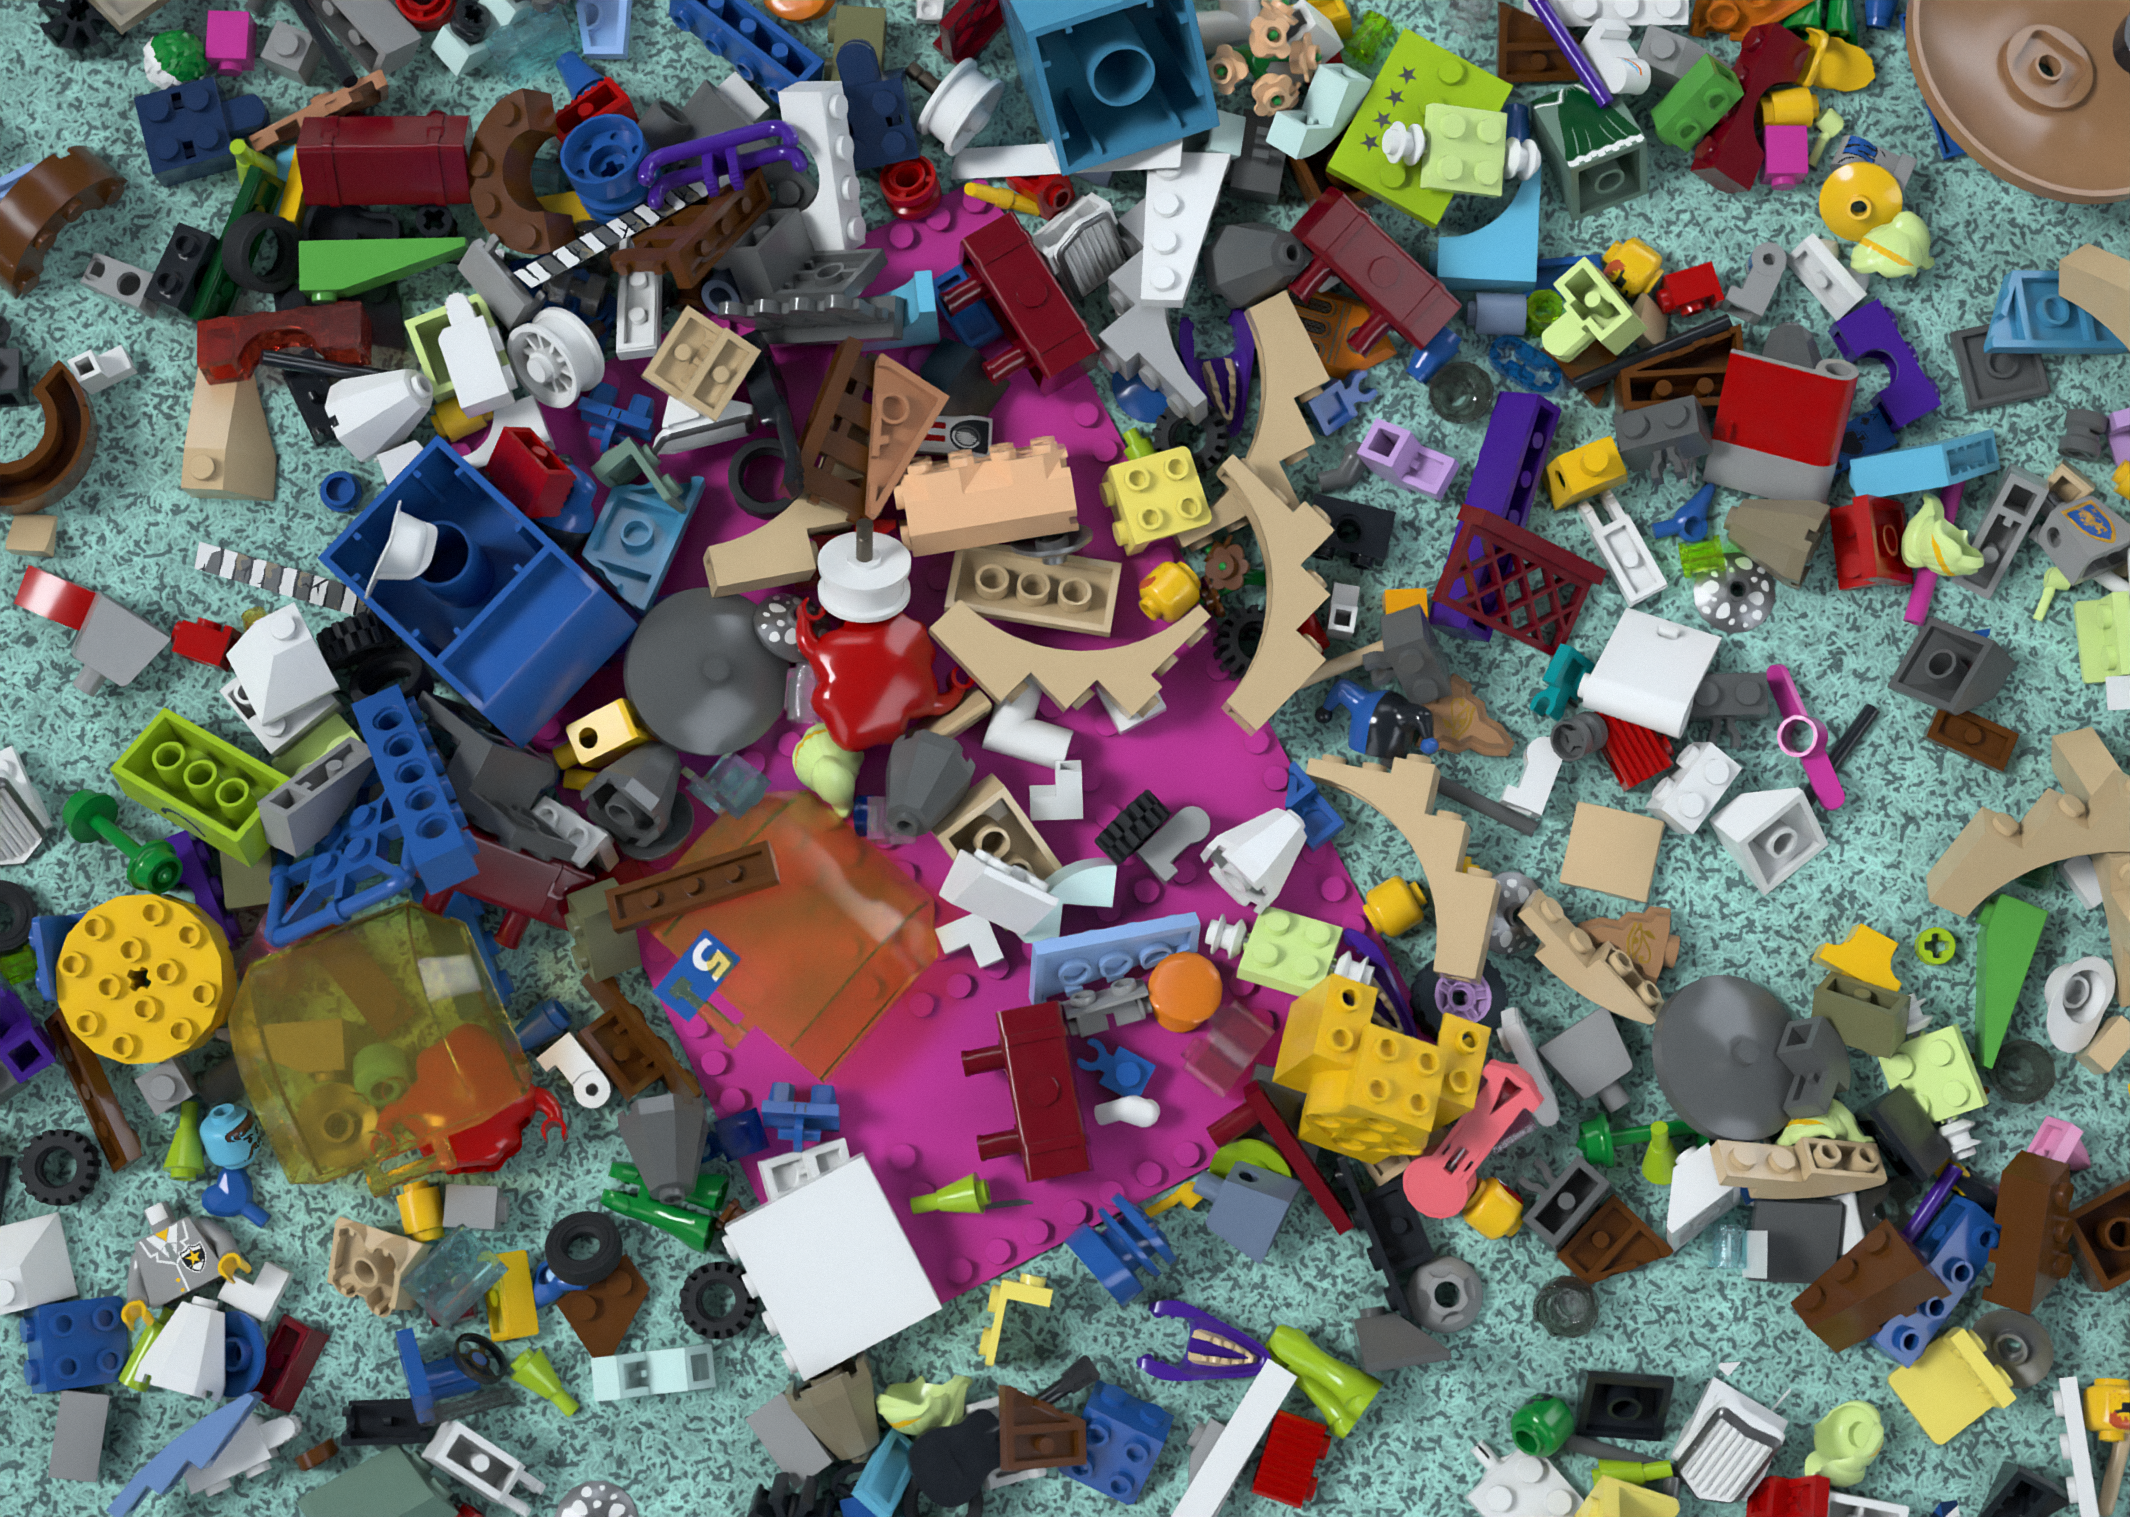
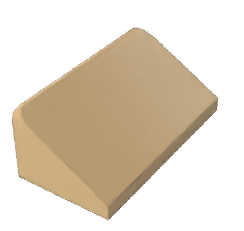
[908,687,993,739]

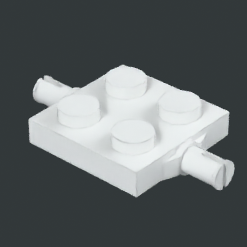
[1465,1439,1584,1517]

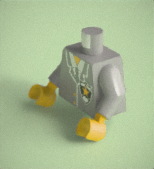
[121,1201,252,1331]

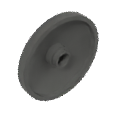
[623,587,790,756]
[1652,975,1795,1143]

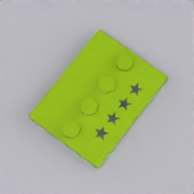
[1326,28,1513,230]

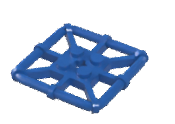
[264,766,417,948]

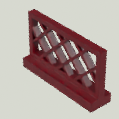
[933,0,1005,66]
[1431,503,1607,657]

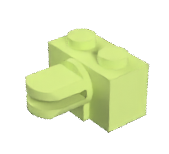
[1542,256,1648,363]

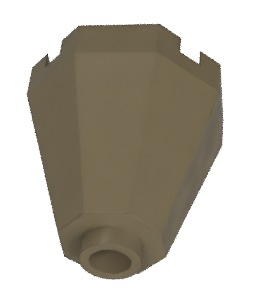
[1723,499,1830,590]
[785,1351,880,1463]

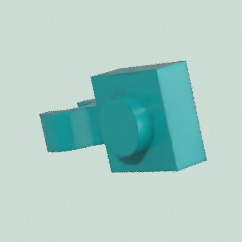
[1530,643,1595,722]

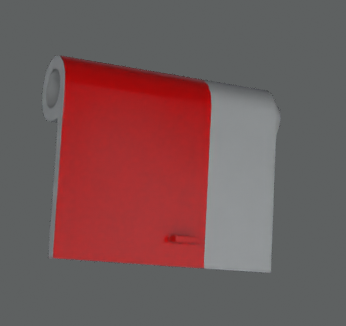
[1702,348,1859,504]

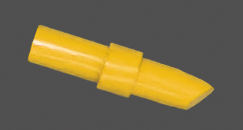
[964,182,1040,217]

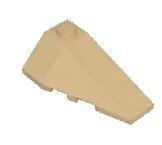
[181,336,277,501]

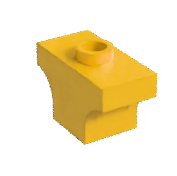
[1811,923,1902,992]

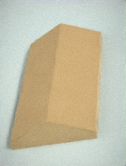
[944,544,1122,637]

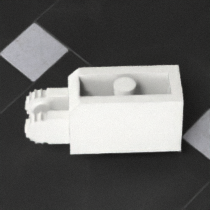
[438,292,518,419]
[184,1412,304,1497]
[421,1420,546,1517]

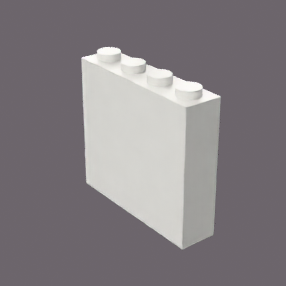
[721,1152,942,1381]

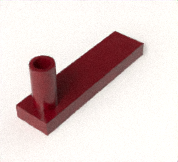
[1206,1079,1354,1235]

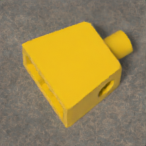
[1541,436,1628,511]
[552,698,659,770]

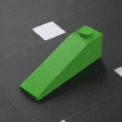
[299,237,471,304]
[1974,893,2049,1071]

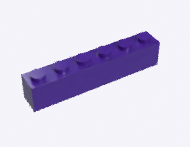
[1428,391,1562,642]

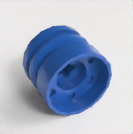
[560,114,663,225]
[1064,1192,1177,1308]

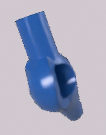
[1651,483,1716,544]
[532,1260,589,1310]

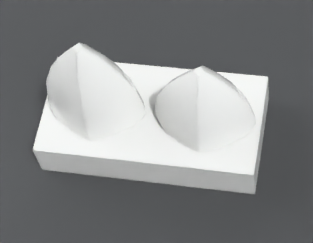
[1786,233,1870,321]

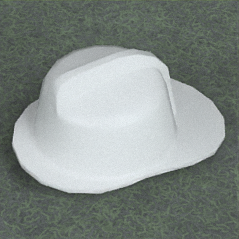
[364,500,438,599]
[2044,956,2116,1053]

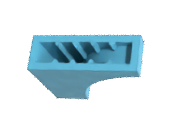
[1427,164,1541,294]
[860,270,940,352]
[1849,429,2000,497]

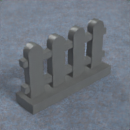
[718,295,904,348]

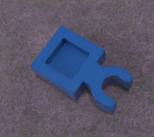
[1302,369,1378,437]
[1076,1038,1156,1097]

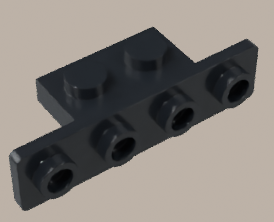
[1333,1155,1436,1317]

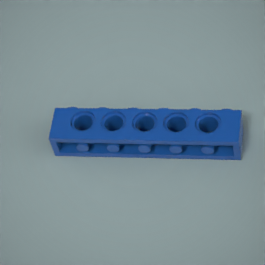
[351,684,480,895]

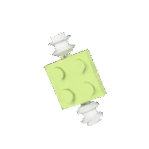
[1382,103,1541,198]
[1205,906,1375,997]
[1878,993,1989,1161]

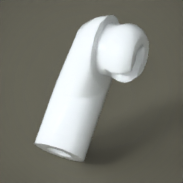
[1094,1095,1160,1127]

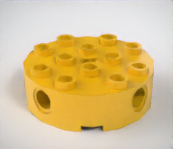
[56,894,237,1064]

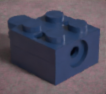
[836,38,923,171]
[134,77,271,188]

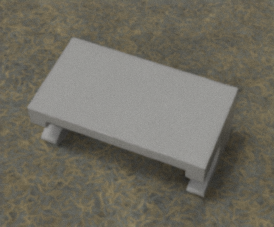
[457,233,547,330]
[48,1389,110,1482]
[745,1389,837,1490]

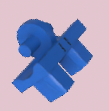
[577,382,656,453]
[761,1082,841,1153]

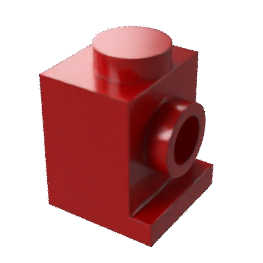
[1656,261,1725,318]
[171,617,242,672]

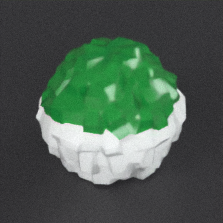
[143,30,208,90]

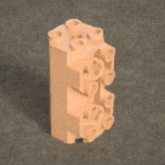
[894,436,1079,557]

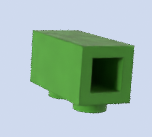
[1650,52,1744,153]

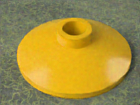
[1819,161,1903,242]

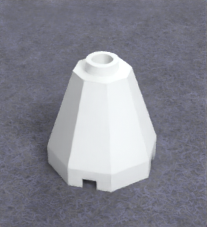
[325,369,433,463]
[1200,808,1307,915]
[134,1296,226,1403]

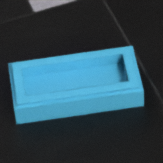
[851,1427,912,1517]

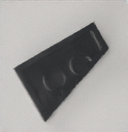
[273,280,407,352]

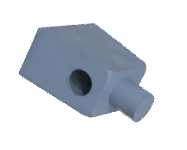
[1192,1161,1302,1265]

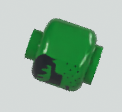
[1510,1393,1574,1457]

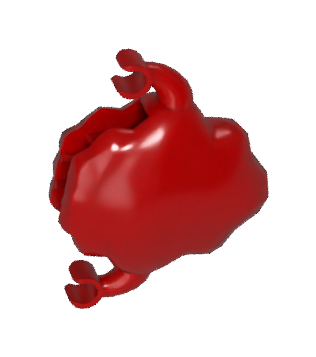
[795,597,975,752]
[371,1023,569,1175]

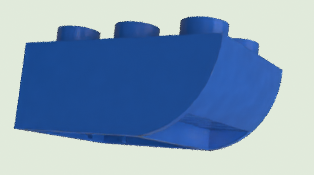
[318,434,639,749]

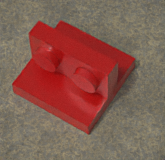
[1829,494,1914,591]

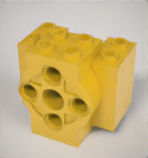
[1272,973,1491,1165]

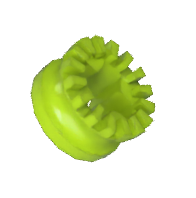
[1914,927,1956,966]

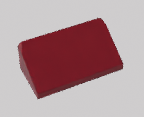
[251,1313,329,1413]

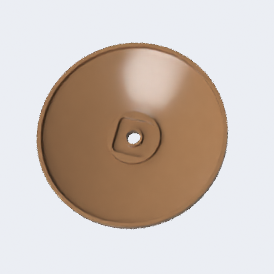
[1905,0,2130,204]

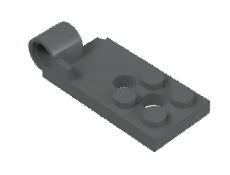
[637,79,819,212]

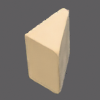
[1632,293,1669,349]
[2047,458,2096,503]
[5,514,58,557]

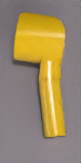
[1144,1181,1203,1218]

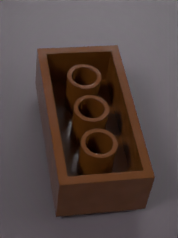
[2069,1173,2130,1293]

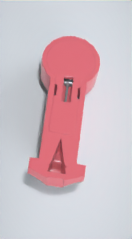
[1403,1059,1544,1219]

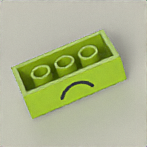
[110,707,291,868]

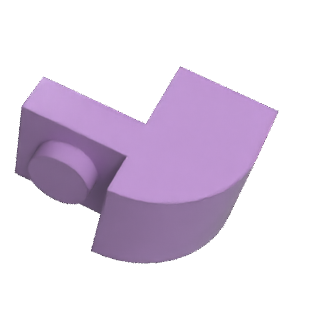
[1357,418,1460,501]

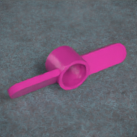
[1766,663,1845,811]

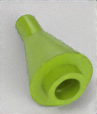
[229,139,278,186]
[162,1101,205,1182]
[1641,1121,1679,1185]
[910,1172,991,1214]
[510,1347,580,1417]
[1591,1459,1673,1486]

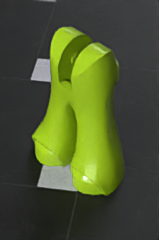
[1264,1324,1384,1440]

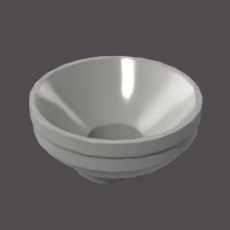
[1405,1255,1483,1333]

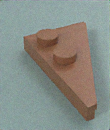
[249,69,389,152]
[865,353,950,520]

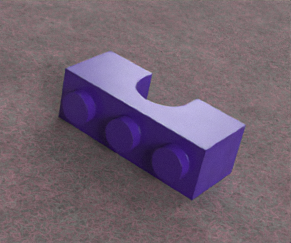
[1828,298,1942,434]
[164,830,244,952]
[0,971,56,1084]

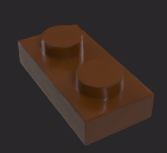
[1922,708,2020,774]

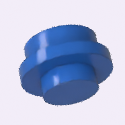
[320,471,362,513]

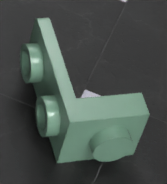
[591,437,687,514]

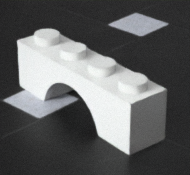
[778,81,866,251]
[377,395,556,485]

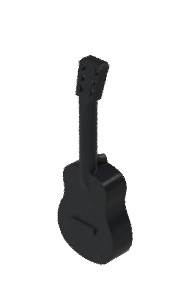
[302,205,506,265]
[740,329,805,498]
[907,1355,1100,1508]

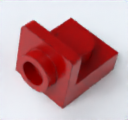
[1005,174,1075,221]

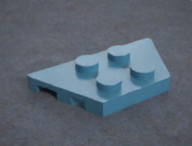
[1983,270,2128,354]
[581,476,706,617]

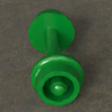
[62,789,183,894]
[1575,1112,1716,1169]

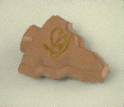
[1414,673,1515,757]
[1577,906,1680,986]

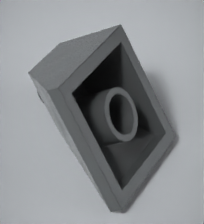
[1887,616,2016,716]
[1351,1306,1452,1373]

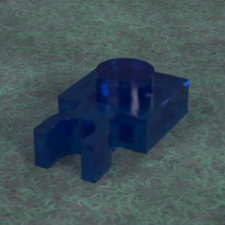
[701,1107,770,1164]

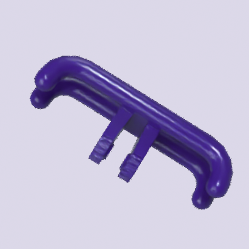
[637,119,808,210]

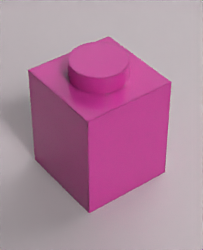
[205,10,257,77]
[1759,126,1808,191]

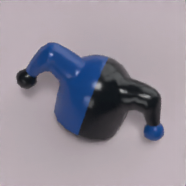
[526,454,597,560]
[1315,678,1439,759]

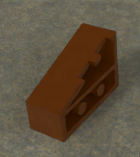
[1613,323,1744,418]
[1982,1150,2074,1315]
[1790,1218,1953,1353]

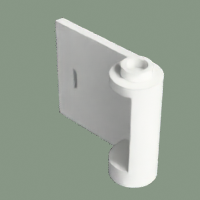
[1577,607,1722,739]

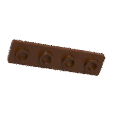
[575,972,703,1105]

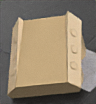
[327,1216,433,1318]

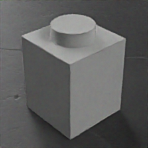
[260,20,322,86]
[134,1056,201,1116]
[443,1184,510,1232]

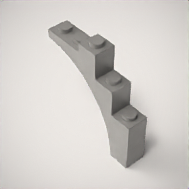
[1098,197,1219,426]

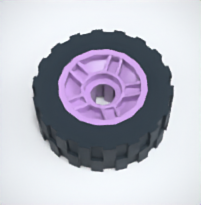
[1409,958,1508,1042]

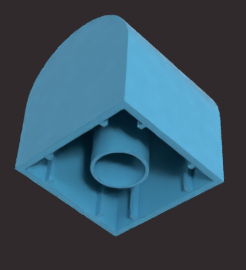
[999,0,1220,176]

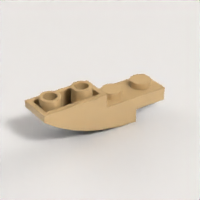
[1518,888,1665,1025]
[1710,1137,1888,1199]

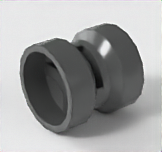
[2057,409,2108,462]
[1550,711,1608,762]

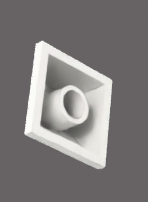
[226,602,340,727]
[1709,787,1829,896]
[1667,1142,1740,1253]
[0,1212,78,1315]

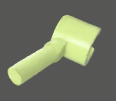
[1808,108,1844,167]
[2033,567,2071,622]

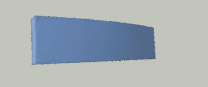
[106,1391,264,1517]

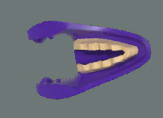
[1179,308,1254,438]
[1342,928,1417,1039]
[1136,1300,1271,1381]

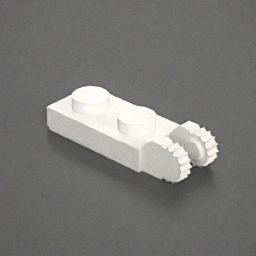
[1577,489,1668,607]
[1497,1007,1560,1128]

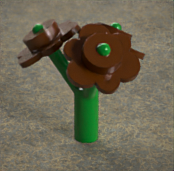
[1199,534,1266,618]

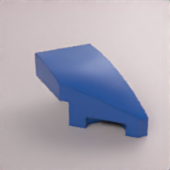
[1285,761,1346,853]

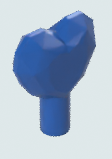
[201,1167,271,1229]

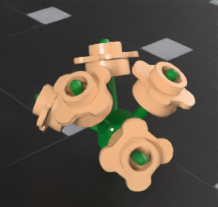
[1206,0,1322,117]

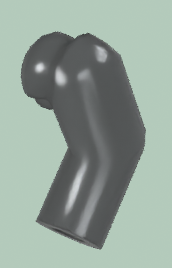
[1317,441,1367,493]

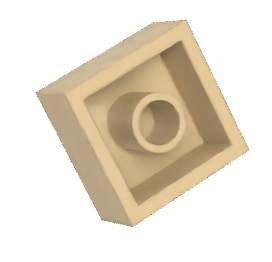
[2074,1015,2130,1075]

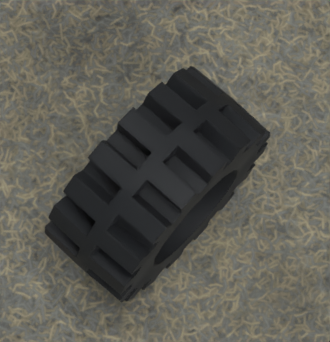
[18,1129,102,1206]

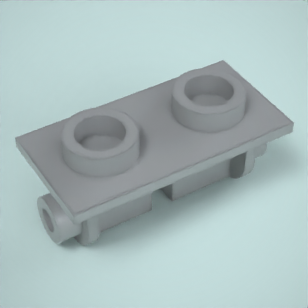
[1062,978,1153,1038]

